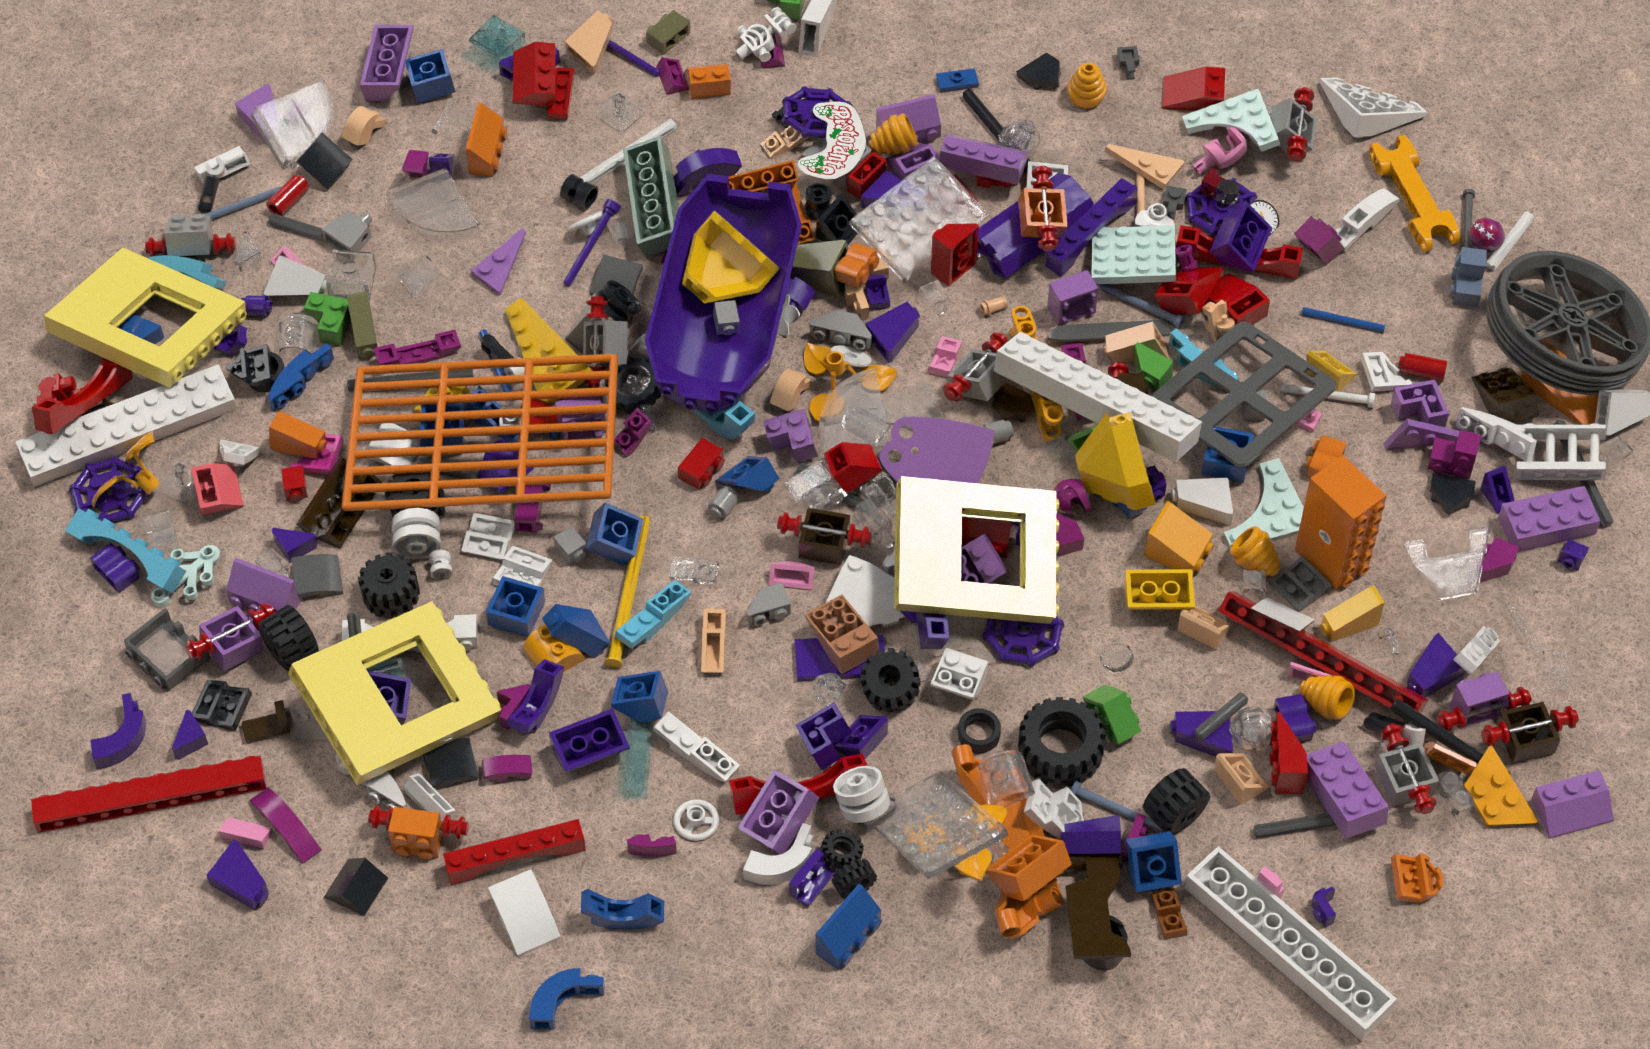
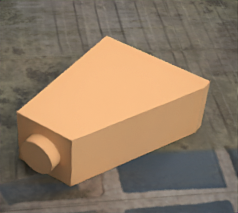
[565,10,613,74]
[1104,322,1169,363]

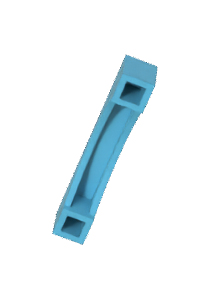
[65,508,186,593]

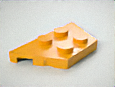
[1463,745,1539,826]

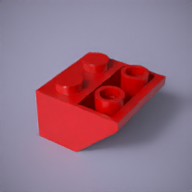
[824,442,883,494]

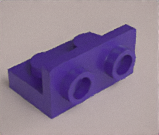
[789,849,834,907]

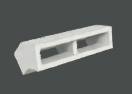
[194,146,250,184]
[404,773,456,822]

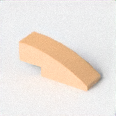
[701,608,726,673]

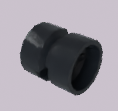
[560,174,598,210]
[805,183,832,220]

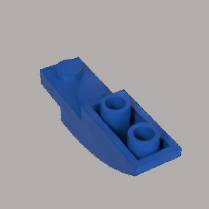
[268,343,334,411]

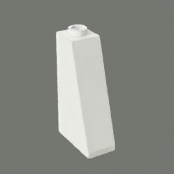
[799,0,837,56]

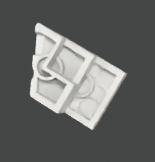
[1024,779,1084,839]

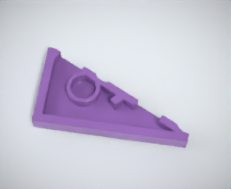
[471,228,526,296]
[1384,419,1459,449]

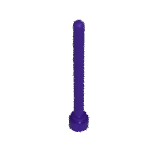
[607,40,660,77]
[563,199,621,287]

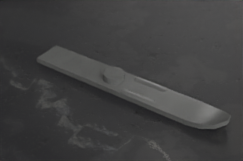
[1048,320,1172,342]

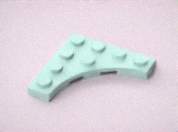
[1182,89,1280,152]
[1223,458,1304,549]

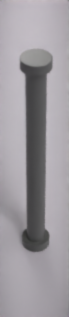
[1463,189,1475,248]

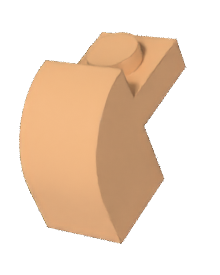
[342,106,386,146]
[770,368,812,411]

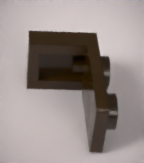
[242,700,292,742]

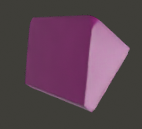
[759,32,785,68]
[656,57,689,95]

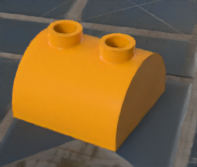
[523,624,585,672]

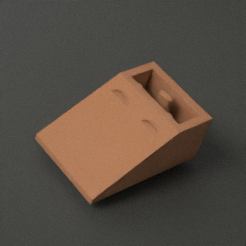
[804,594,879,674]

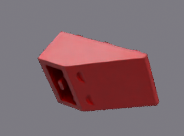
[1155,267,1224,314]
[1205,273,1270,325]
[1268,712,1308,794]

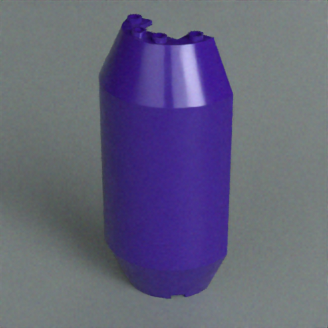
[645,174,802,413]

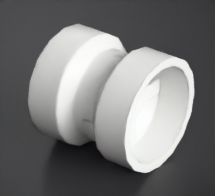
[429,550,453,580]

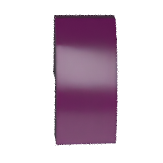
[614,407,653,456]
[482,754,533,782]
[626,834,677,857]

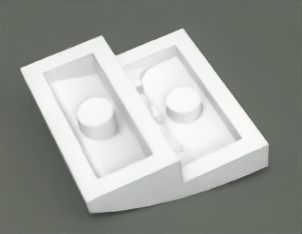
[366,423,420,466]
[461,513,515,560]
[493,546,552,586]

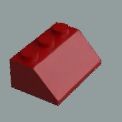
[512,42,555,107]
[931,223,979,287]
[961,509,1013,558]

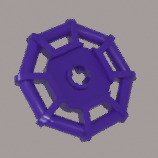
[782,86,853,138]
[1185,178,1257,237]
[69,456,150,522]
[982,616,1065,667]

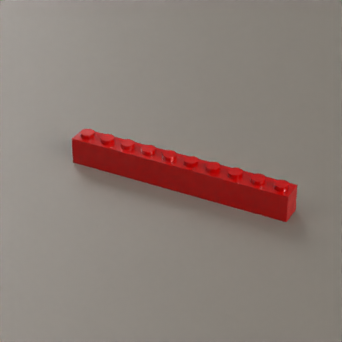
[1218,591,1428,713]
[31,755,267,833]

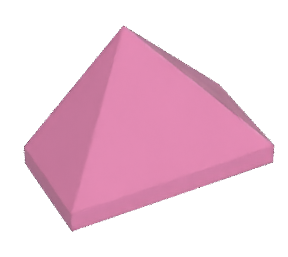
[769,561,815,590]

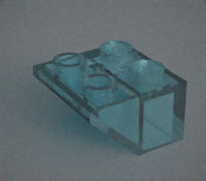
[469,15,526,59]

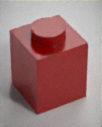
[281,465,308,501]

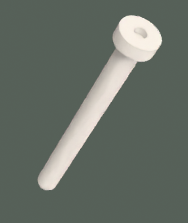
[1280,384,1375,408]

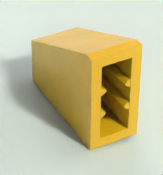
[1320,585,1385,642]

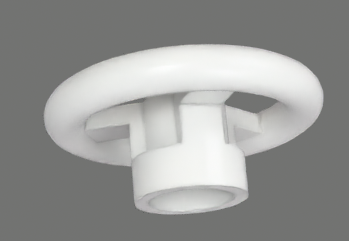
[569,210,604,236]
[673,799,719,841]

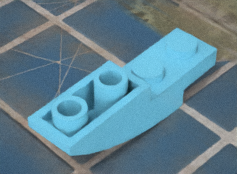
[148,255,227,289]
[1169,328,1239,388]
[615,580,691,649]

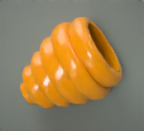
[1067,63,1107,109]
[868,113,918,155]
[1230,526,1280,577]
[1299,675,1355,720]

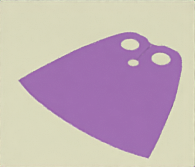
[879,417,995,484]

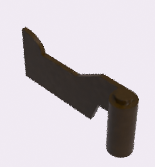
[1064,853,1131,959]

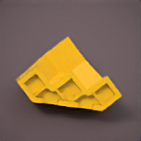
[682,211,780,303]
[1075,412,1156,510]

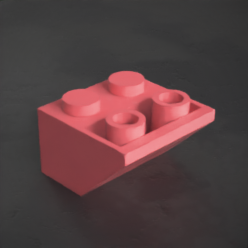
[191,463,244,516]

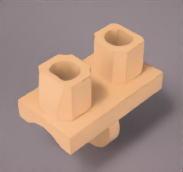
[1202,300,1235,342]

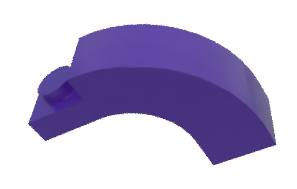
[674,148,742,197]
[507,659,564,734]
[90,693,146,769]

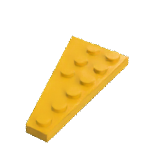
[505,298,594,405]

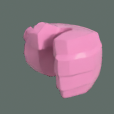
[1192,127,1247,175]

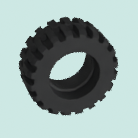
[1018,697,1106,787]

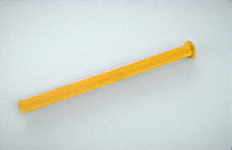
[605,515,650,668]

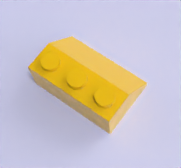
[1124,569,1195,610]

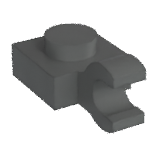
[1117,46,1140,80]
[1163,186,1187,219]

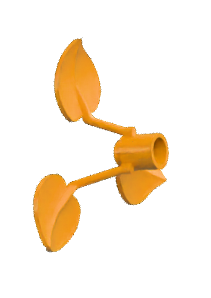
[804,343,898,422]
[92,432,160,507]
[905,804,1007,881]

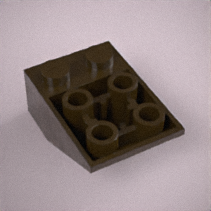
[1471,367,1538,423]

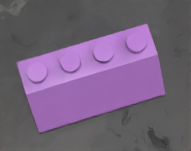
[360,25,414,101]
[940,134,1029,185]

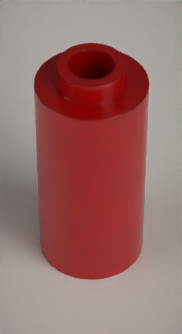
[266,175,308,216]
[1398,352,1447,381]

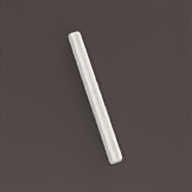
[580,119,676,183]

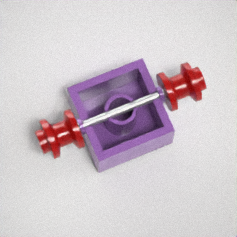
[185,603,275,671]
[1437,672,1532,732]

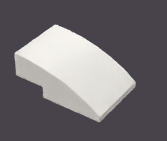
[488,869,561,956]

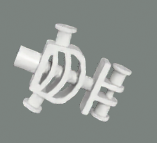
[735,7,797,62]

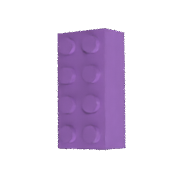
[1498,486,1600,551]
[1306,741,1389,839]

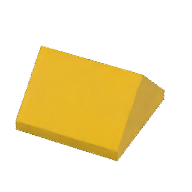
[1306,350,1357,392]

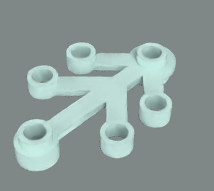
[151,545,220,608]

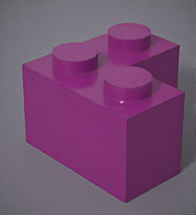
[1294,216,1344,265]
[1427,430,1481,479]

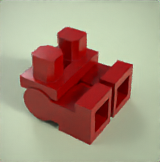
[37,373,82,403]

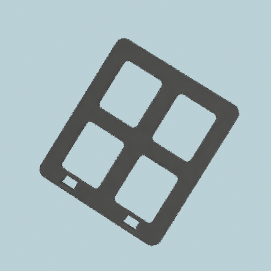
[1151,322,1336,467]

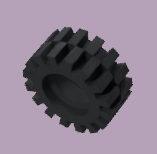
[820,829,864,872]
[832,858,877,899]

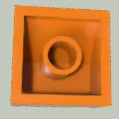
[687,63,731,99]

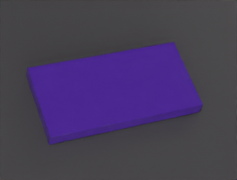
[795,635,885,681]

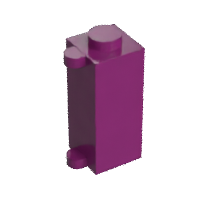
[514,484,551,533]

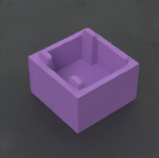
[1047,270,1098,325]
[555,396,606,440]

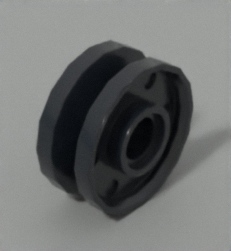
[596,280,641,324]

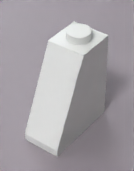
[263,255,329,296]
[1595,389,1650,435]
[1171,478,1233,525]

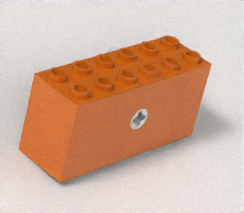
[1295,455,1387,591]

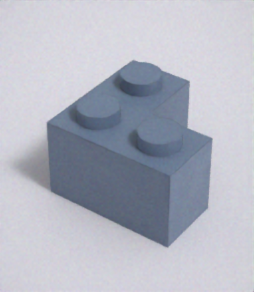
[1450,247,1487,307]

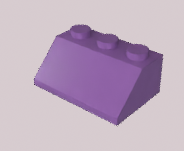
[876,94,941,143]
[226,558,300,612]
[738,769,819,855]
[1531,770,1614,839]

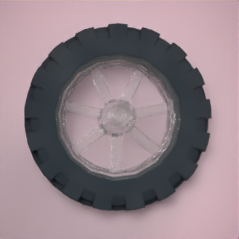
[606,358,662,413]

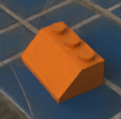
[466,103,507,177]
[985,834,1072,901]

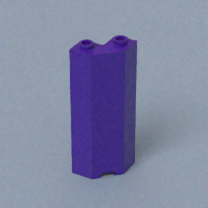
[977,173,1094,278]

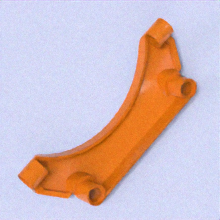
[951,744,1064,939]

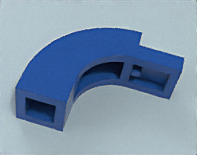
[581,889,665,929]
[529,968,605,1029]

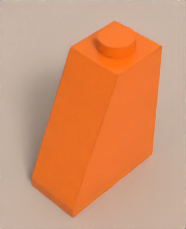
[269,411,327,459]

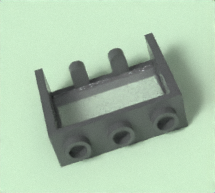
[124,608,211,691]

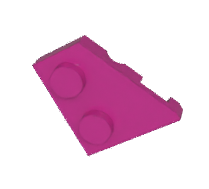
[290,434,343,474]

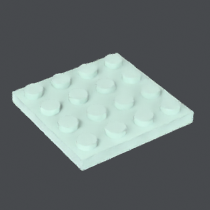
[1092,225,1176,284]

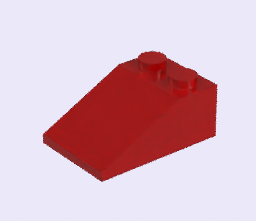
[1162,66,1226,111]

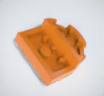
[1391,853,1443,903]

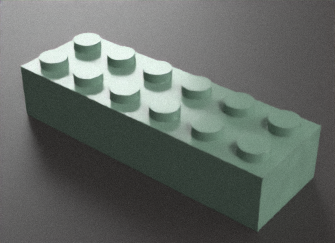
[623,136,678,258]

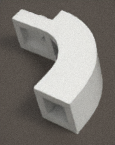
[743,823,814,885]

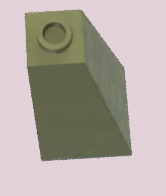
[790,240,849,299]

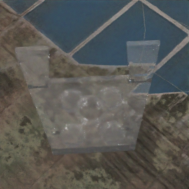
[1404,526,1490,601]
[912,615,996,685]

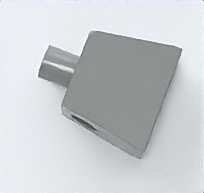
[322,212,373,260]

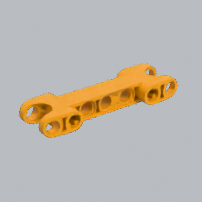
[1369,135,1460,252]
[1010,306,1063,443]

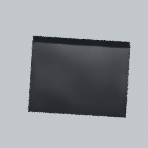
[816,194,865,245]
[324,858,388,916]

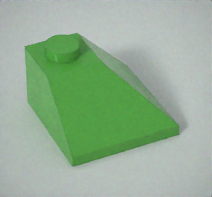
[1134,342,1173,390]

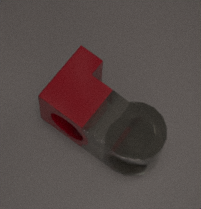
[1200,167,1240,205]

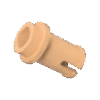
[980,295,1008,316]

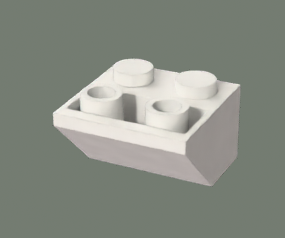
[930,648,988,700]

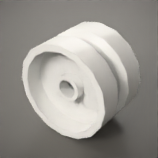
[392,508,441,559]
[833,766,891,823]

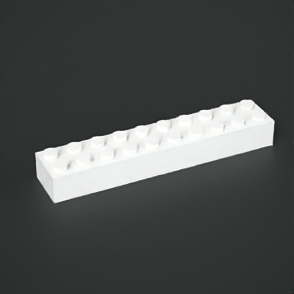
[994,332,1202,462]
[15,364,237,487]
[1184,846,1397,1041]

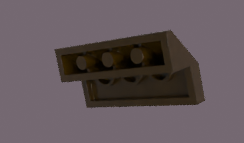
[296,457,382,548]

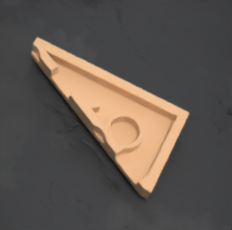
[1105,144,1185,189]

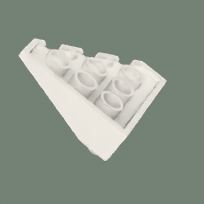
[1319,77,1428,138]
[812,555,905,635]

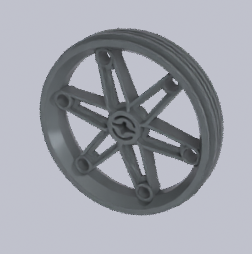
[1486,251,1650,395]

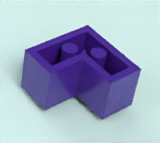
[795,702,852,770]

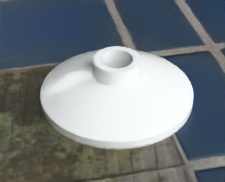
[830,345,872,369]

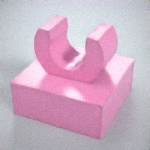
[1296,409,1322,432]

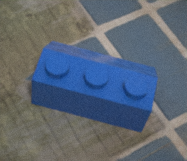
[815,884,882,970]

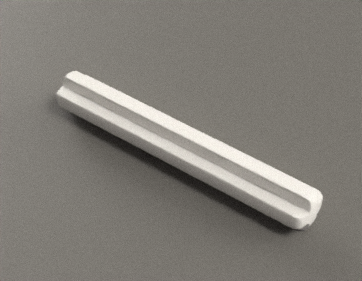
[1486,211,1534,271]

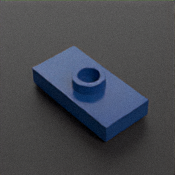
[936,68,979,93]

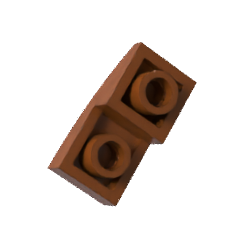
[1151,888,1187,940]

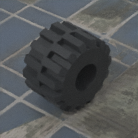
[385,472,447,520]
[358,553,420,619]
[258,604,319,671]
[860,648,921,712]
[1142,768,1211,835]

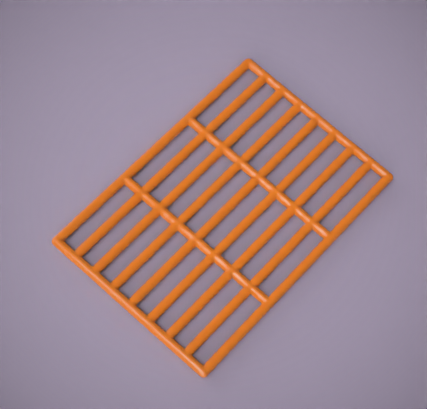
[342,354,618,511]

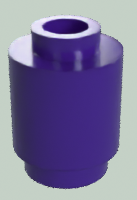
[241,295,272,316]

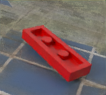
[548,67,575,119]

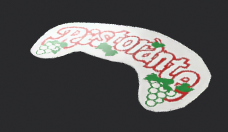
[798,102,866,179]

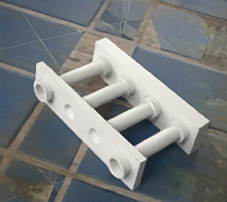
[1517,423,1606,480]

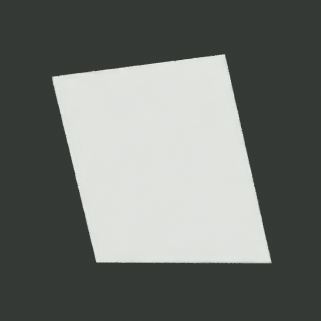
[1252,597,1315,631]

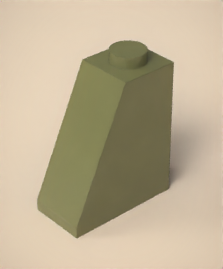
[347,291,378,359]

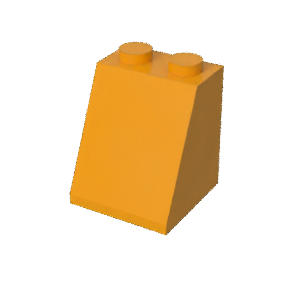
[1145,501,1214,575]

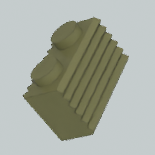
[646,10,691,54]

